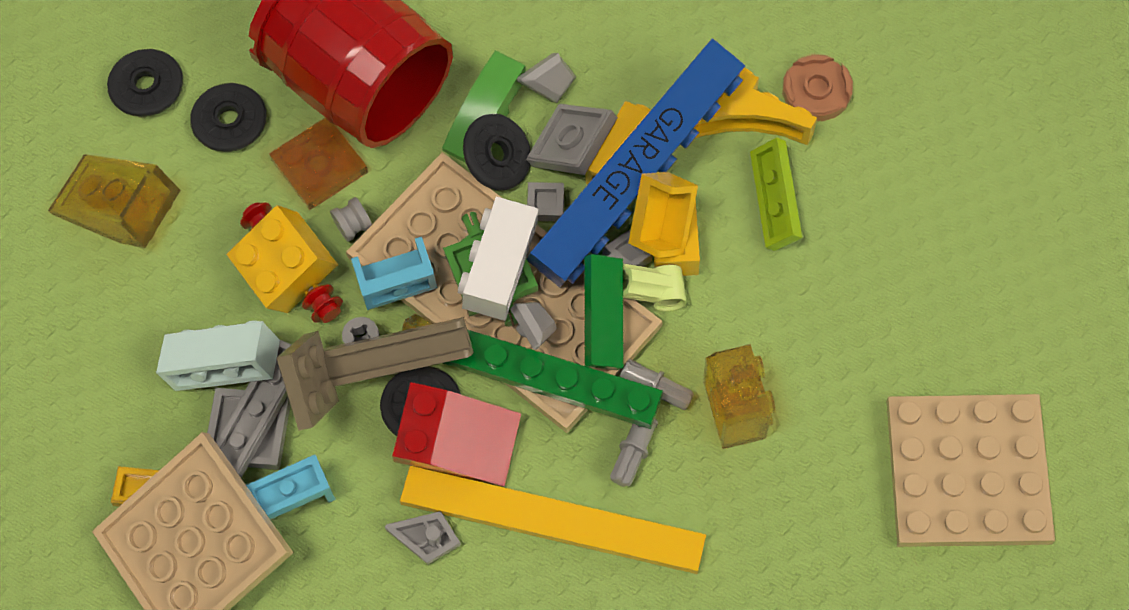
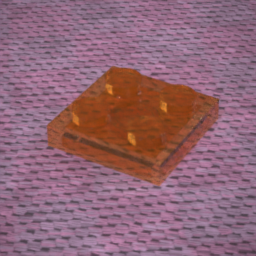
[269,117,368,211]

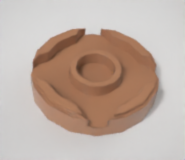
[782,54,853,121]

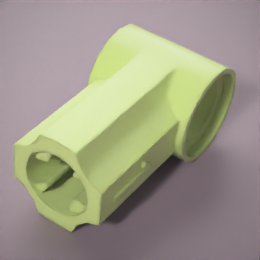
[623,264,686,311]

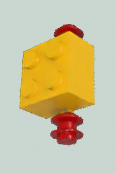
[226,202,343,323]

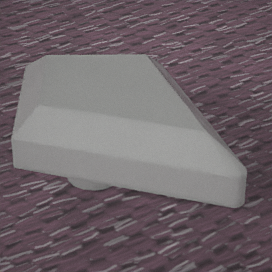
[517,53,576,103]
[510,302,557,350]
[385,511,461,565]

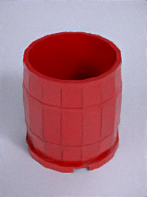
[248,0,453,148]

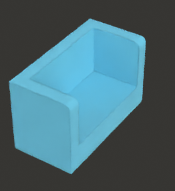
[351,236,437,310]
[246,455,336,520]

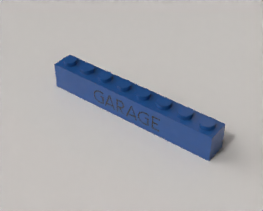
[527,38,746,288]

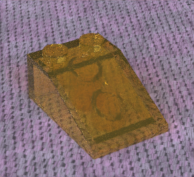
[48,154,181,248]

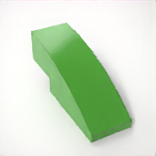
[442,50,526,163]

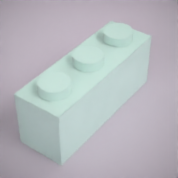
[156,321,280,391]

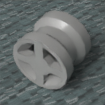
[330,197,372,242]
[342,317,380,344]

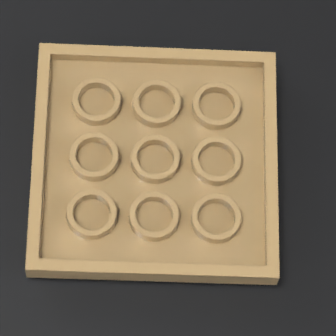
[886,394,1055,547]
[92,432,293,610]

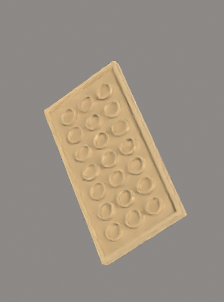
[346,152,662,433]

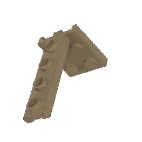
[277,317,474,431]

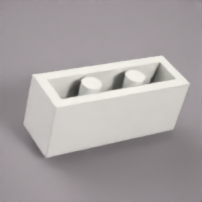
[458,196,539,321]

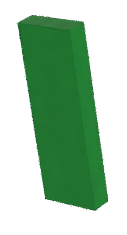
[584,254,624,370]

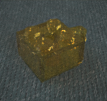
[703,344,776,449]

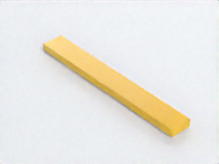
[400,466,706,574]

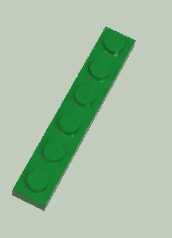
[443,329,663,429]

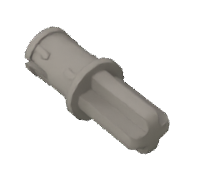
[620,359,693,410]
[610,419,658,487]

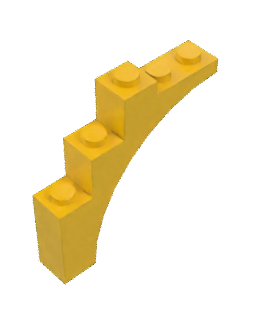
[585,68,817,185]

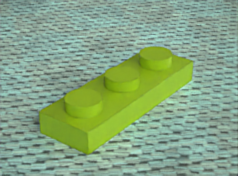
[750,137,802,251]

